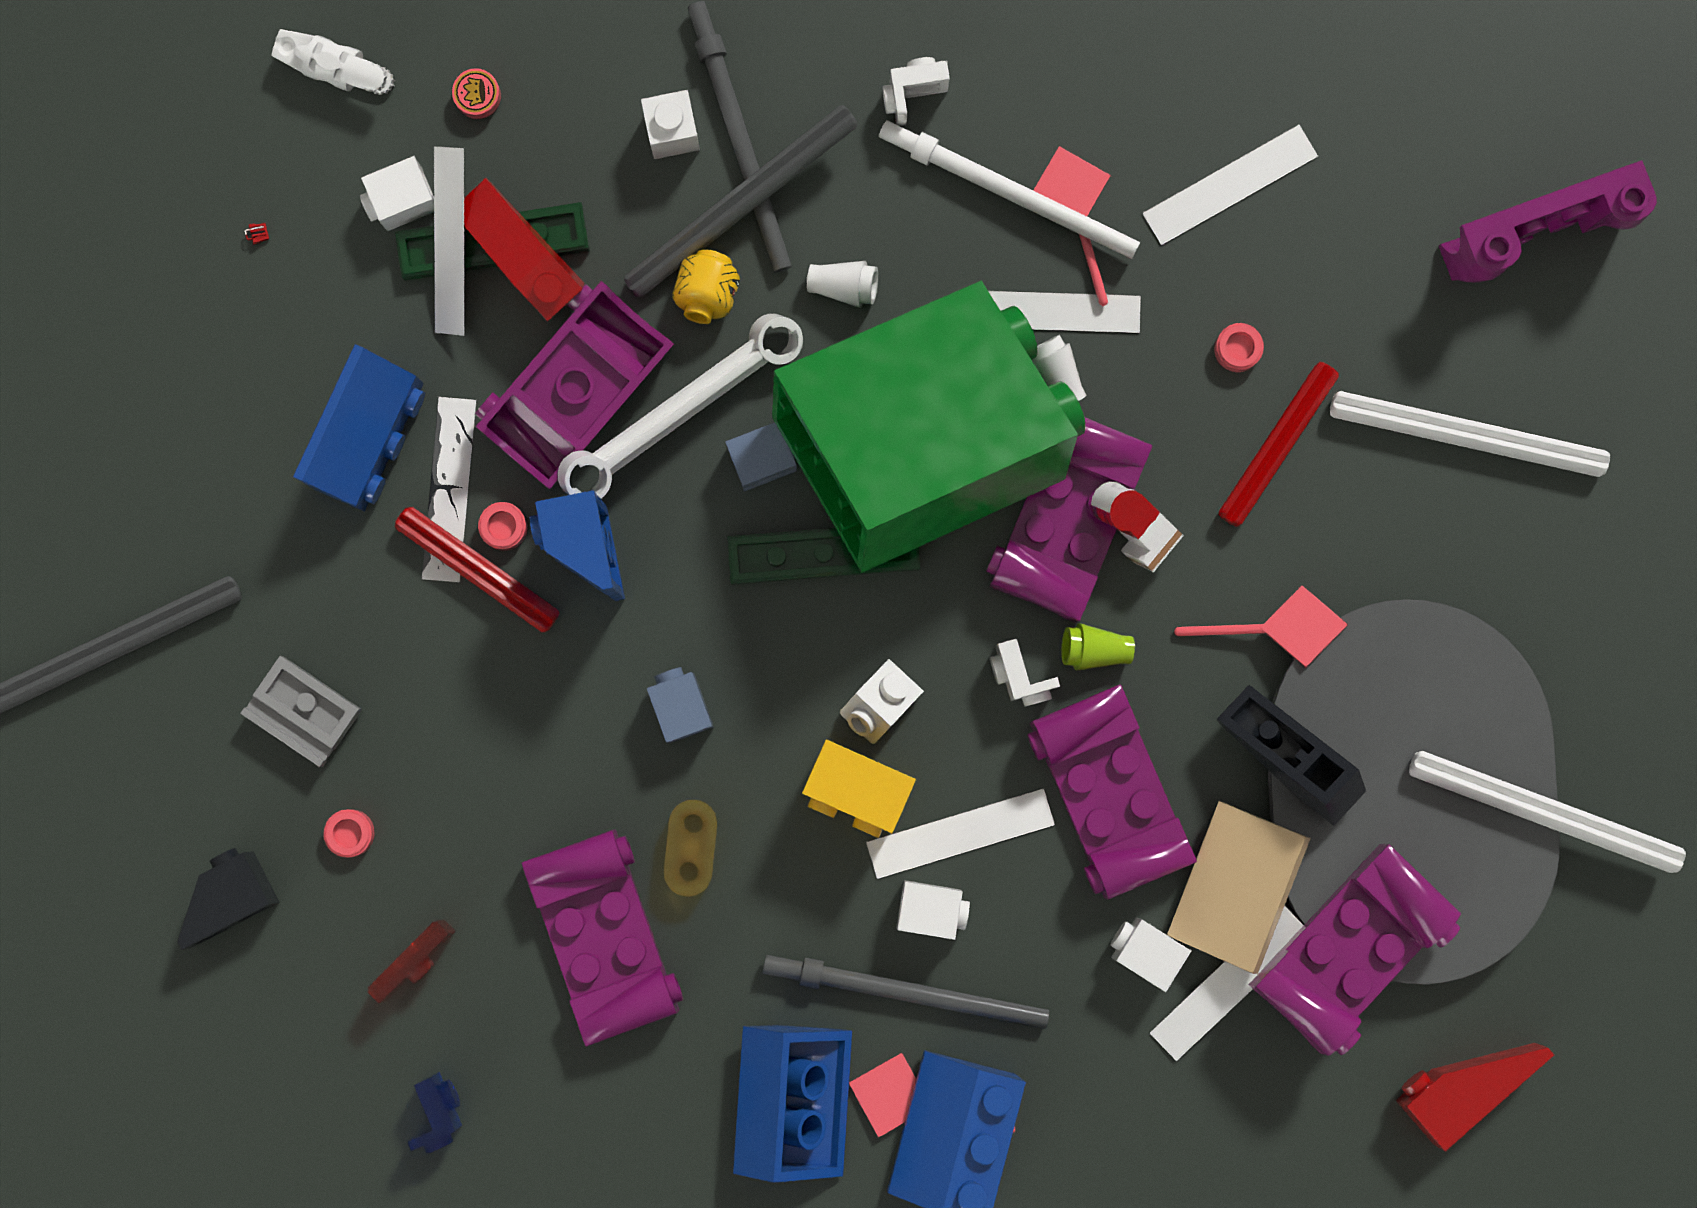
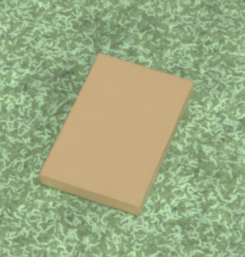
[1167,801,1311,974]

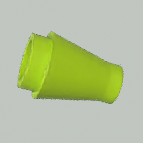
[1061,623,1135,671]

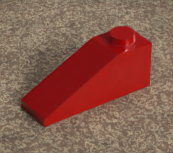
[464,177,584,321]
[1396,1043,1554,1151]

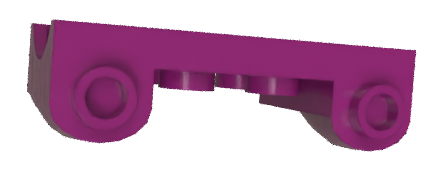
[1439,160,1657,283]
[475,281,674,489]
[986,417,1153,623]
[1027,684,1197,900]
[521,829,683,1047]
[1248,844,1461,1056]

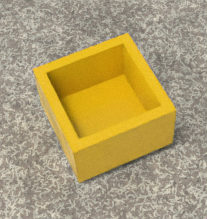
[802,739,916,838]

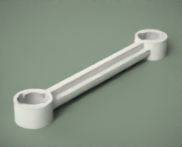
[558,314,803,498]

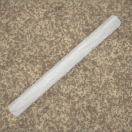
[1330,391,1610,477]
[1409,751,1686,873]

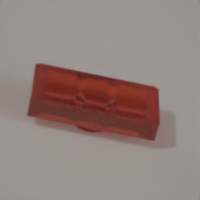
[367,919,455,1004]

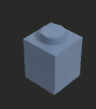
[725,422,797,492]
[647,667,714,744]

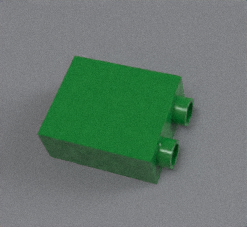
[772,280,1086,573]

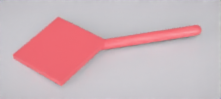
[1033,146,1111,306]
[1174,586,1348,668]
[849,1053,1015,1137]

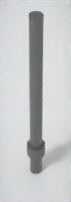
[687,1,792,273]
[763,955,1049,1029]

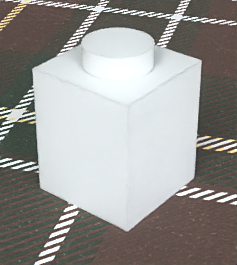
[641,90,700,159]
[360,156,434,231]
[896,880,970,940]
[1110,917,1191,992]

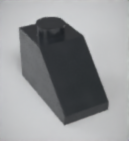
[177,848,279,950]

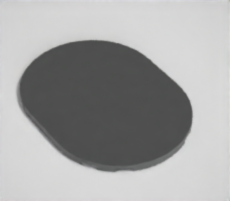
[1268,599,1560,984]

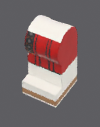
[1091,482,1184,572]

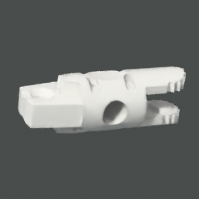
[272,29,395,95]

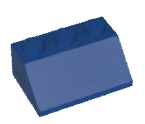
[293,344,425,512]
[529,490,625,601]
[733,1025,852,1183]
[887,1050,1026,1208]

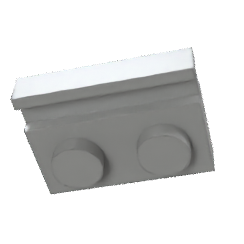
[240,656,362,767]

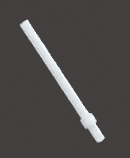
[879,120,1140,259]

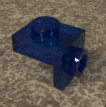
[407,1072,462,1154]

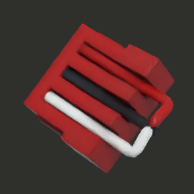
[244,223,269,245]

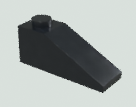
[1217,685,1366,826]

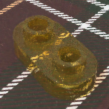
[664,800,718,896]

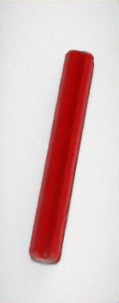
[1219,362,1339,527]
[394,507,559,632]

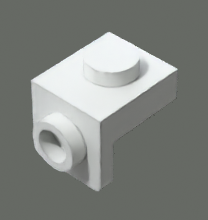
[882,57,950,126]
[990,639,1060,707]
[840,659,924,744]

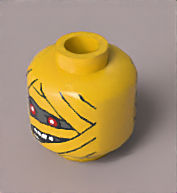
[672,250,740,324]

